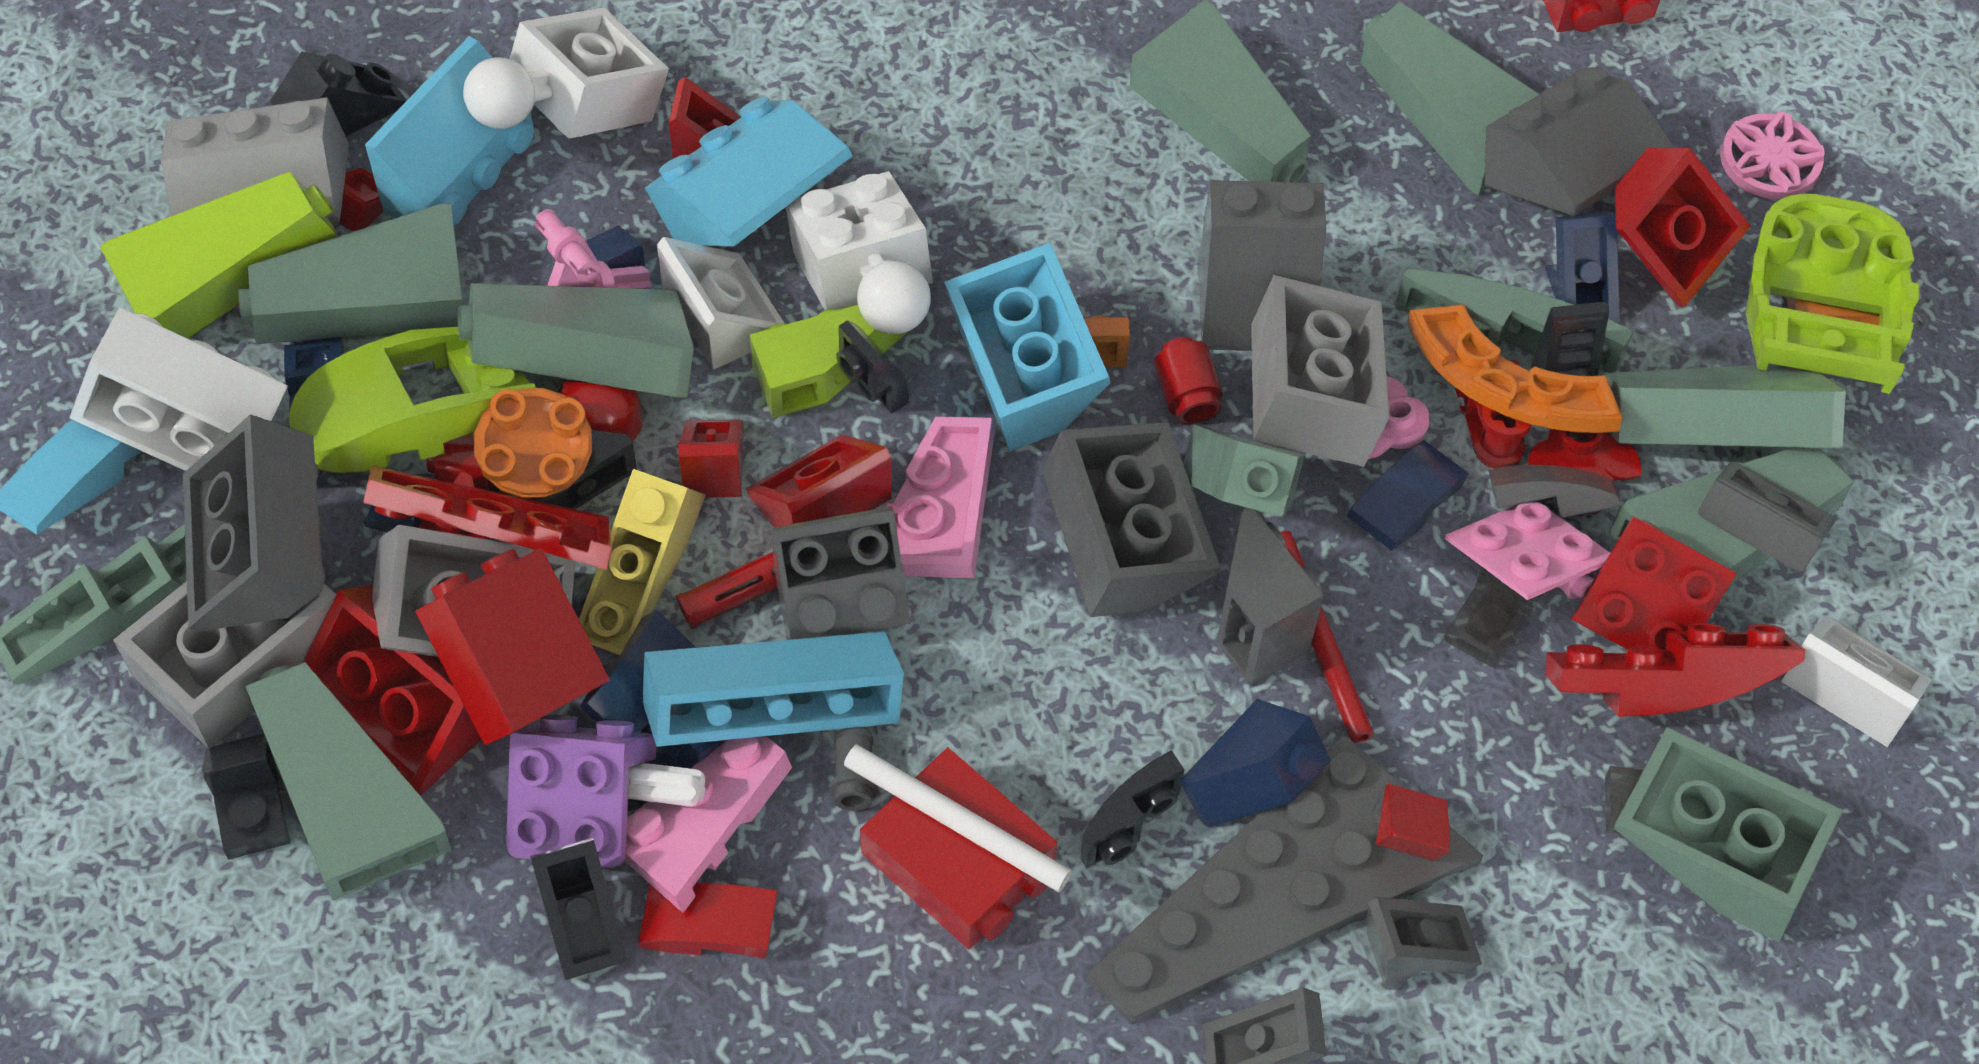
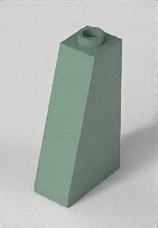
[1129,0,1311,182]
[1360,1,1540,196]
[238,203,463,344]
[458,283,694,398]
[1604,364,1846,448]
[1183,424,1306,517]
[1609,447,1854,587]
[245,662,452,900]

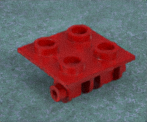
[1571,516,1737,654]

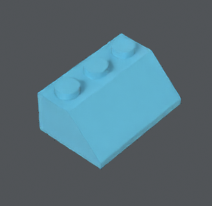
[365,36,534,226]
[645,97,853,247]
[944,243,1110,452]

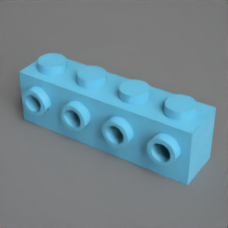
[643,631,904,747]

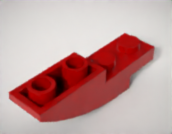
[1545,623,1805,717]

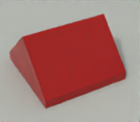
[746,434,892,528]

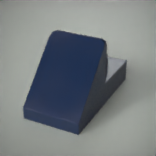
[1545,211,1620,324]

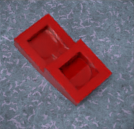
[638,883,777,959]

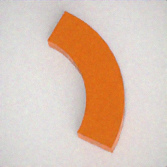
[1407,304,1623,433]

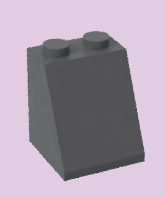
[1198,180,1326,351]

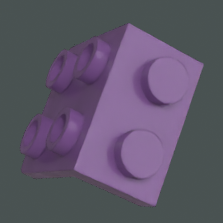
[506,715,656,868]

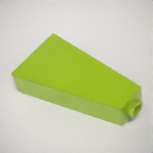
[99,171,339,339]

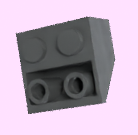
[772,506,911,640]
[1217,508,1324,686]

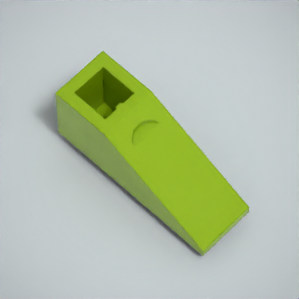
[749,305,909,418]

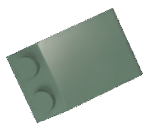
[1614,727,1843,942]

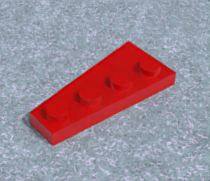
[363,466,612,570]

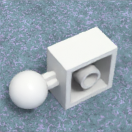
[463,8,669,139]
[785,171,933,334]

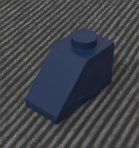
[1179,699,1331,827]

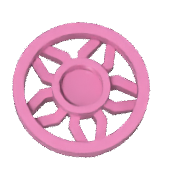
[1720,111,1824,200]

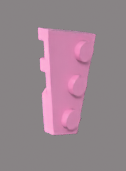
[886,417,995,578]
[624,736,792,913]

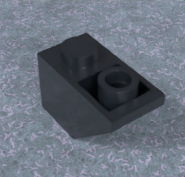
[270,51,407,136]

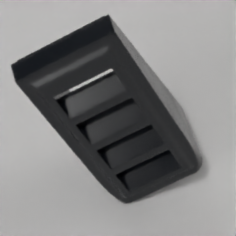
[1529,302,1610,376]

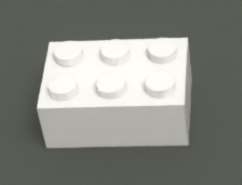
[70,307,288,471]

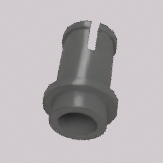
[829,727,878,811]

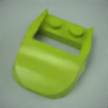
[1745,194,1919,394]
[289,327,536,473]

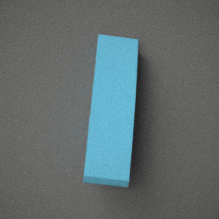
[0,419,143,535]

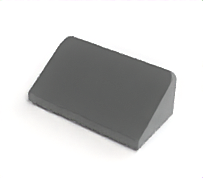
[1698,461,1836,572]

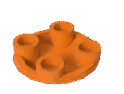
[474,388,592,498]

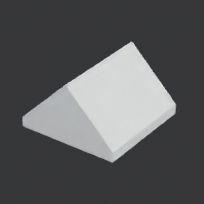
[657,237,785,370]
[1781,616,1932,747]

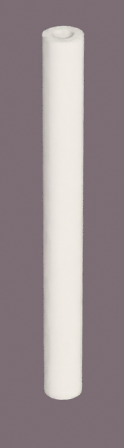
[844,744,1072,892]

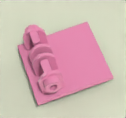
[1445,500,1610,600]

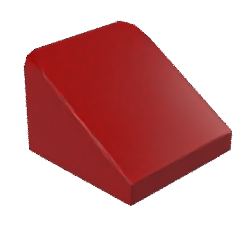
[340,167,384,232]
[1376,784,1451,861]

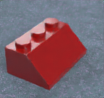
[303,584,481,796]

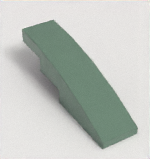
[1395,268,1634,373]
[0,524,187,685]

